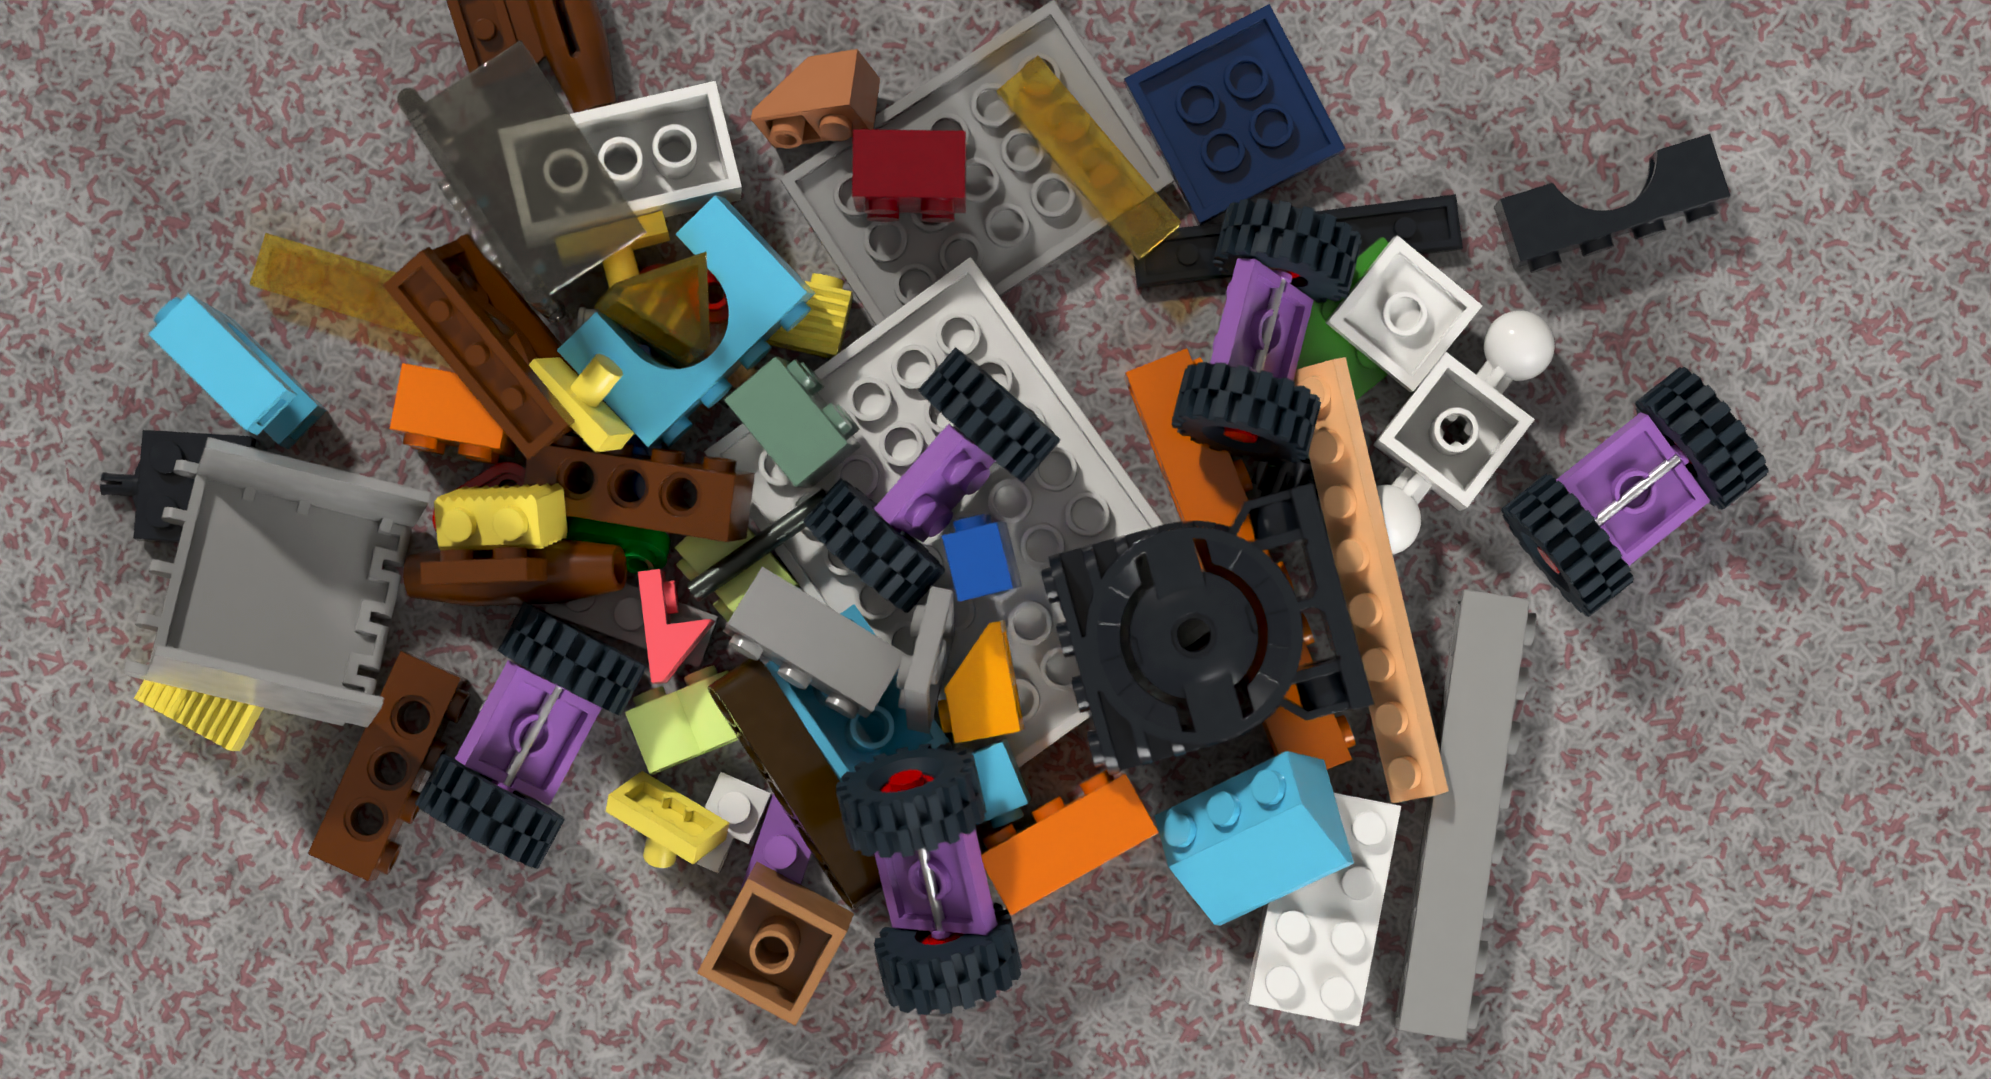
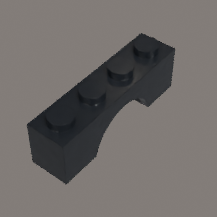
[1494,134,1730,273]

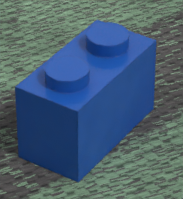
[942,514,1022,602]

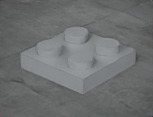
[896,586,955,734]

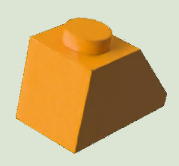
[938,620,1025,743]

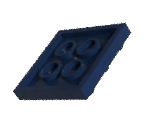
[1123,4,1345,226]

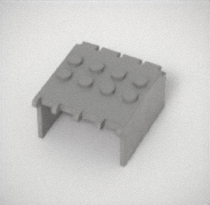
[123,437,431,728]

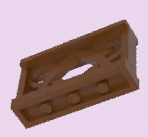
[382,234,606,460]

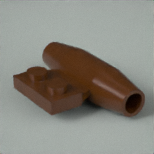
[446,0,617,113]
[403,539,627,606]

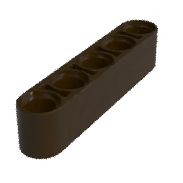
[707,658,883,910]

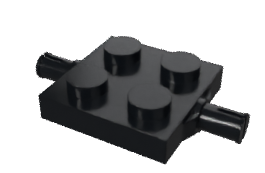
[100,430,256,544]

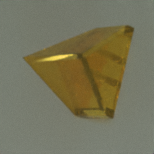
[594,252,710,366]

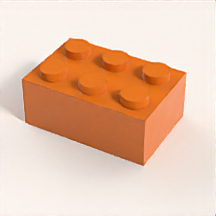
[981,769,1159,915]

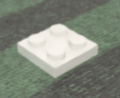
[1325,236,1482,392]

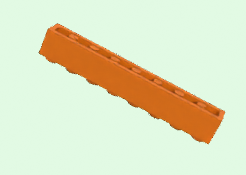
[1124,348,1356,769]

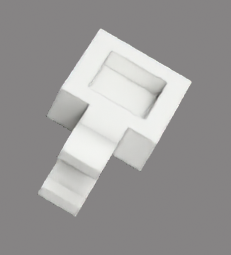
[697,772,772,873]

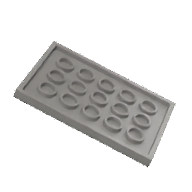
[780,0,1174,326]

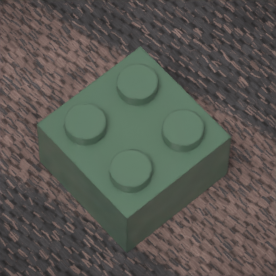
[724,356,861,488]

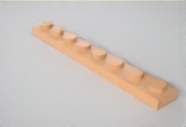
[1293,357,1449,804]

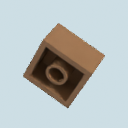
[697,861,854,1026]

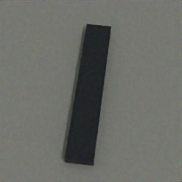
[1130,194,1463,289]

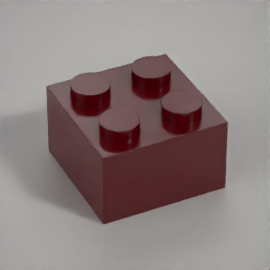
[852,129,967,222]

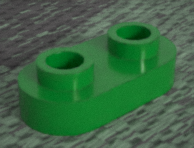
[566,516,671,574]

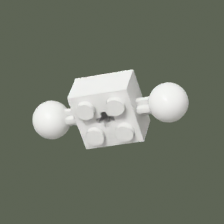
[1373,310,1555,554]

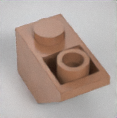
[751,49,880,149]

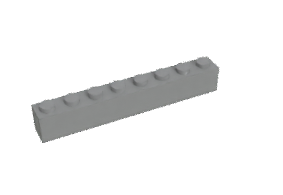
[1394,589,1537,1041]

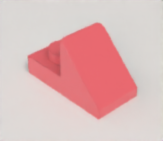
[638,569,715,684]

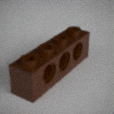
[524,433,755,542]
[308,651,471,881]

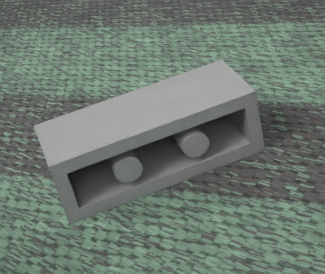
[723,567,907,719]

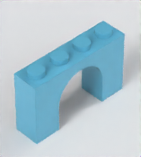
[557,195,815,447]
[148,293,327,449]

